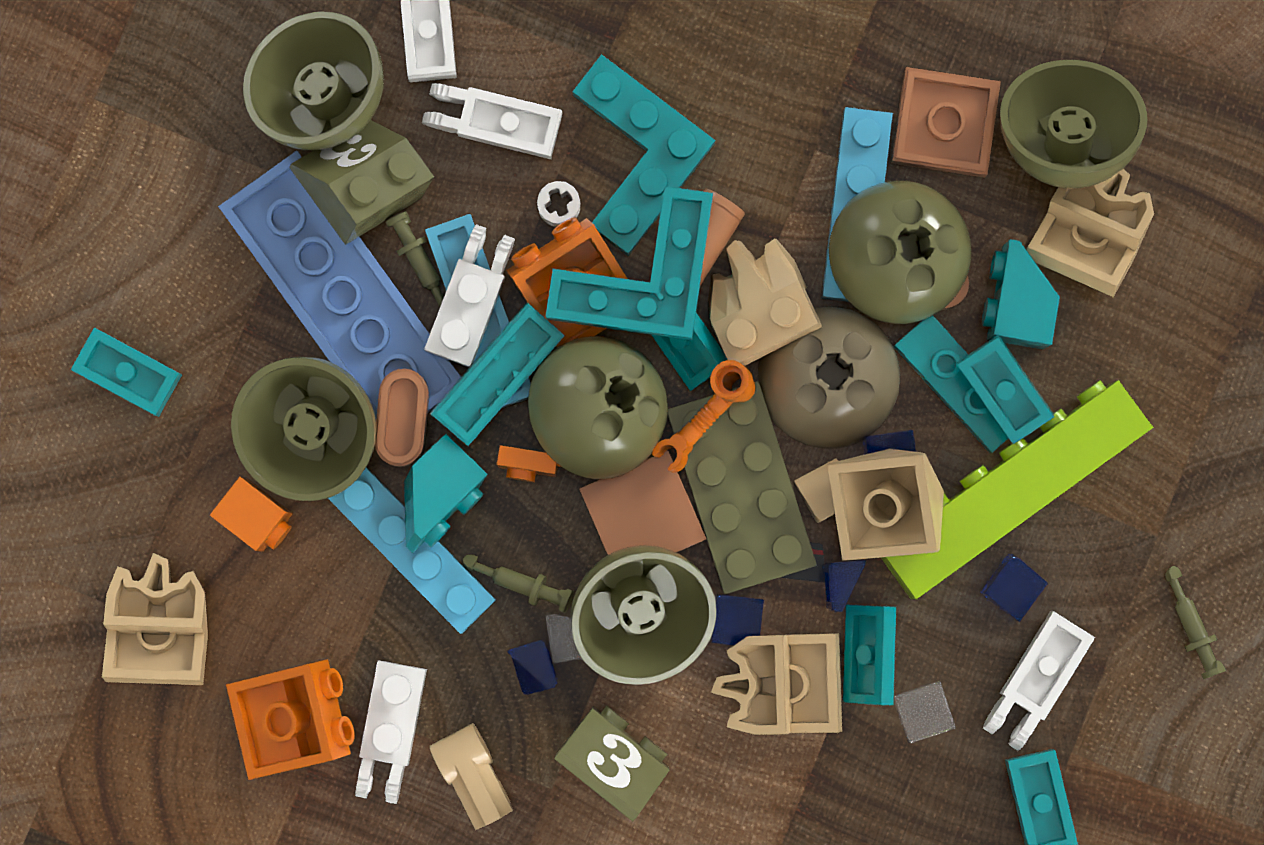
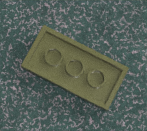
[668,381,817,595]

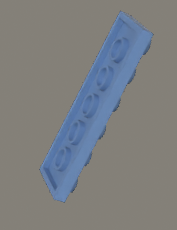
[218,151,461,420]

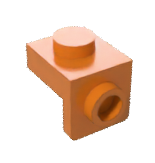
[497,445,561,482]

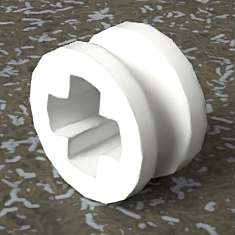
[537,181,581,227]

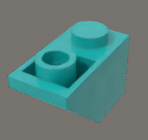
[982,239,1060,350]
[404,434,488,553]

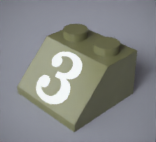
[289,120,434,245]
[554,705,670,822]

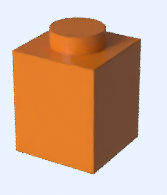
[210,476,293,552]

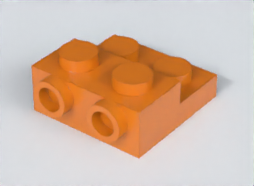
[506,217,628,348]
[226,659,354,780]

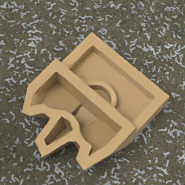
[1027,169,1154,297]
[708,238,822,366]
[102,553,208,685]
[711,633,842,735]

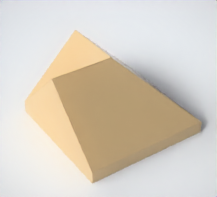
[827,449,944,561]

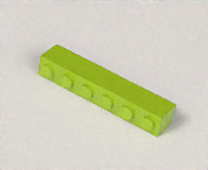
[880,380,1153,599]

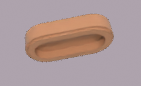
[375,369,429,467]

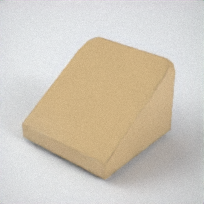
[794,458,838,523]

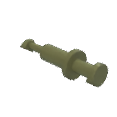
[386,211,444,310]
[463,554,574,613]
[1165,566,1226,680]

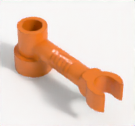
[652,360,756,473]

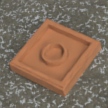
[891,67,1001,178]
[579,451,706,555]

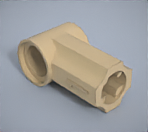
[430,723,513,830]

